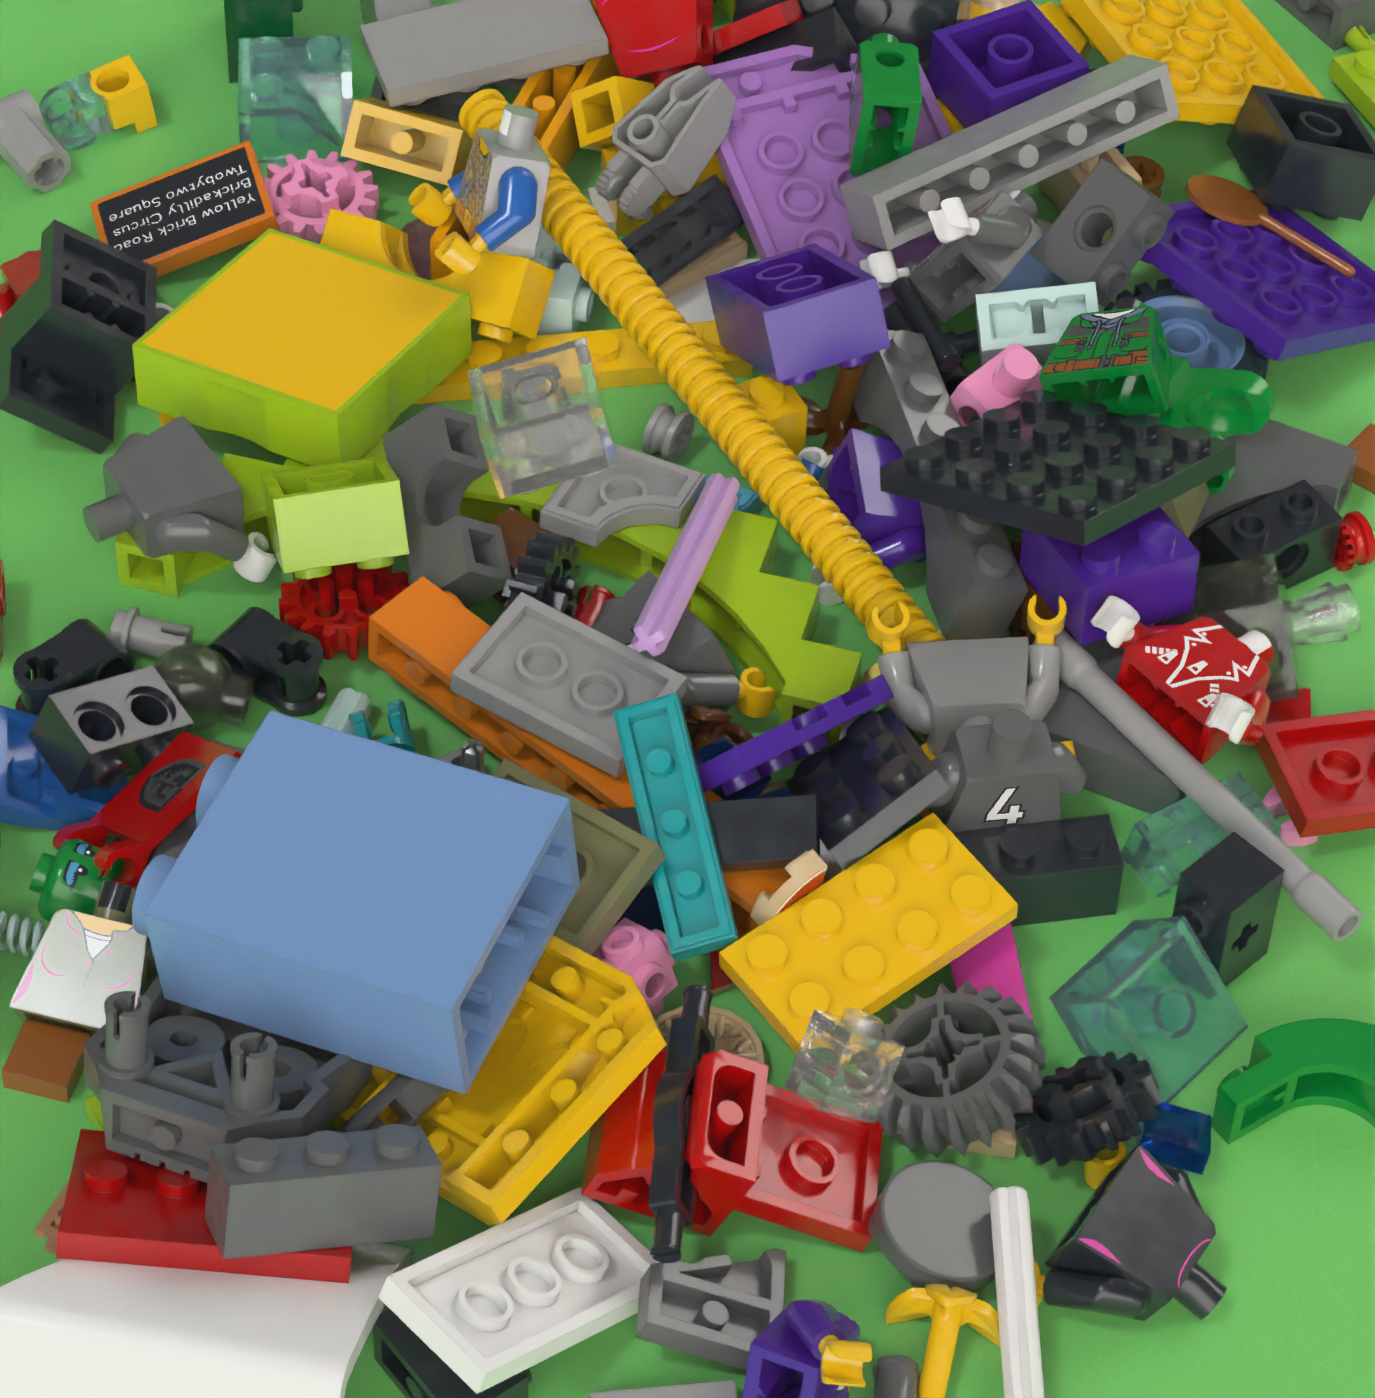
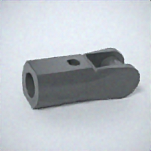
[342,1073,449,1132]

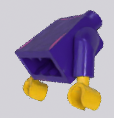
[742,1299,872,1398]

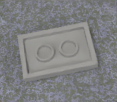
[450,592,687,778]

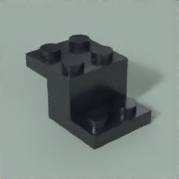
[0,219,157,454]

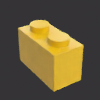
[341,97,473,186]

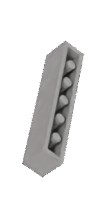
[839,54,1180,251]

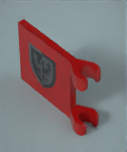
[52,731,242,888]

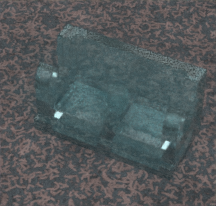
[1121,771,1280,898]

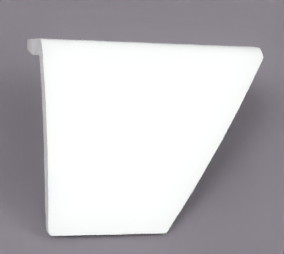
[0,1243,411,1398]

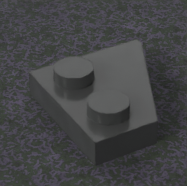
[636,1248,786,1370]

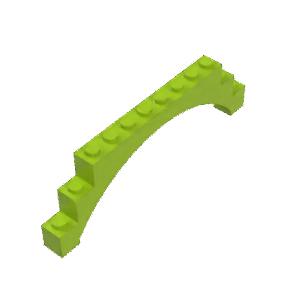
[115,438,862,747]

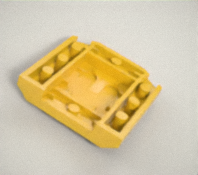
[329,935,666,1226]

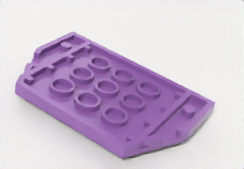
[703,45,969,319]

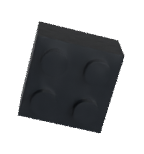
[1226,85,1375,221]

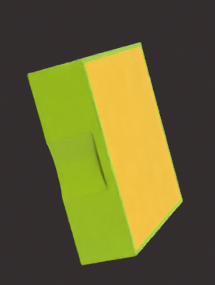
[132,228,472,466]

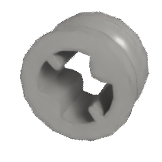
[642,403,694,463]

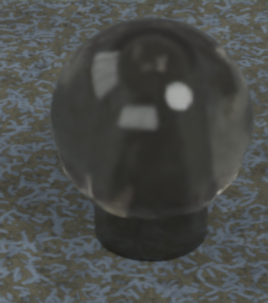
[153,643,254,731]

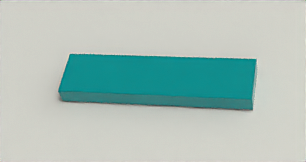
[613,693,739,962]

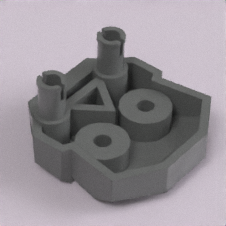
[83,975,372,1183]

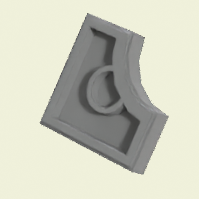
[540,437,706,547]

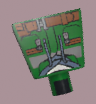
[849,33,922,175]
[1039,297,1171,416]

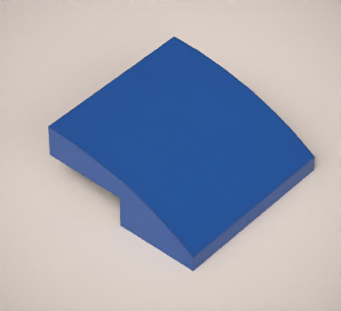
[0,705,127,830]

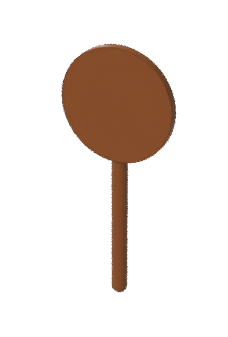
[1185,175,1355,277]

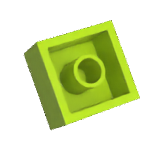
[261,455,409,579]

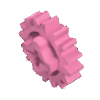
[264,150,379,244]

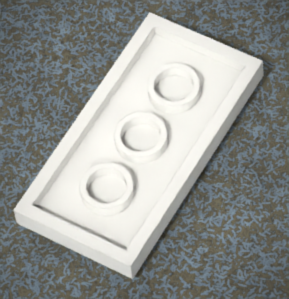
[378,1187,661,1394]

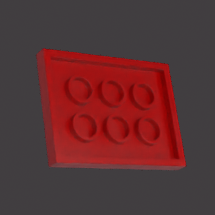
[56,1129,352,1283]

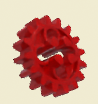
[278,562,409,661]

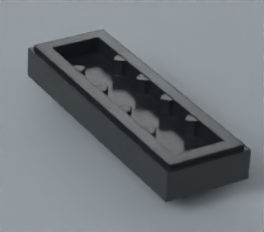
[621,174,745,287]

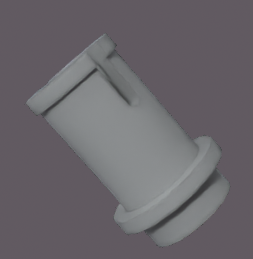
[109,606,193,665]

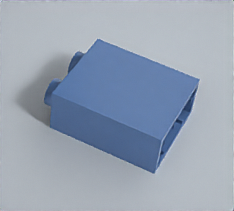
[132,710,580,1095]

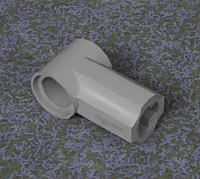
[0,90,72,193]

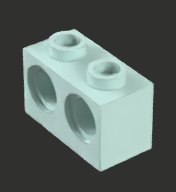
[975,282,1099,367]

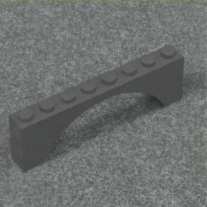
[1042,419,1359,822]

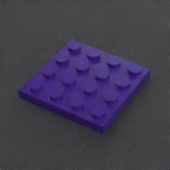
[1111,190,1375,361]

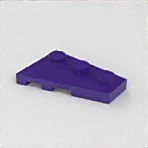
[697,674,894,797]

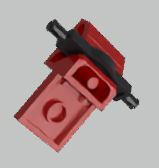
[581,985,883,1263]

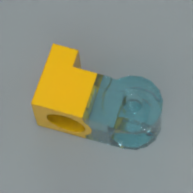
[39,54,158,150]

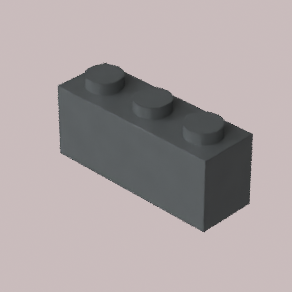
[205,1124,442,1259]

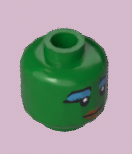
[29,839,124,922]

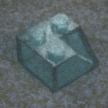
[238,35,354,164]

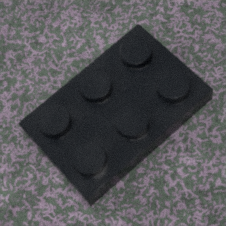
[785,704,951,870]

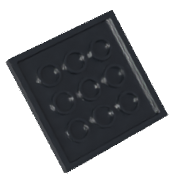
[880,390,1236,546]

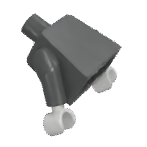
[859,190,1042,322]
[83,415,277,582]

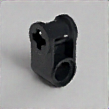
[205,607,327,717]
[13,619,136,716]

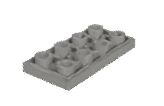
[359,0,609,107]

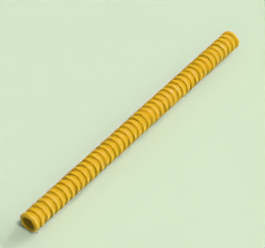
[458,88,947,651]

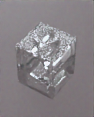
[785,1007,905,1124]

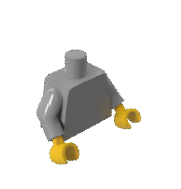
[866,595,1067,756]

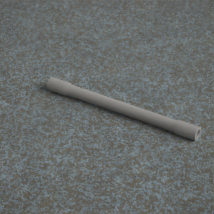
[1032,629,1363,942]

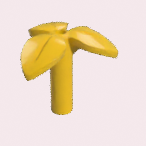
[885,1284,1000,1398]

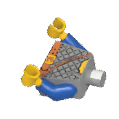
[408,105,550,274]

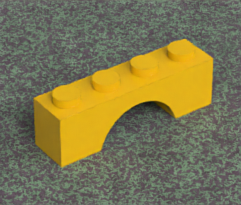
[320,208,556,344]

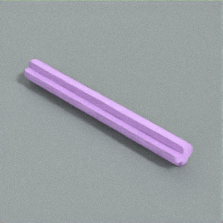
[631,473,740,657]

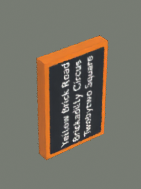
[90,140,280,278]

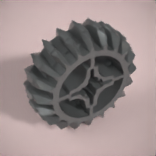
[858,981,1046,1158]

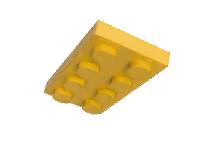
[719,812,1018,1062]

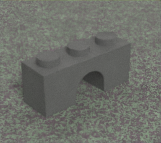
[382,404,512,610]

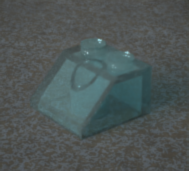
[1049,916,1248,1107]

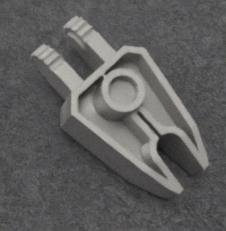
[595,65,736,218]

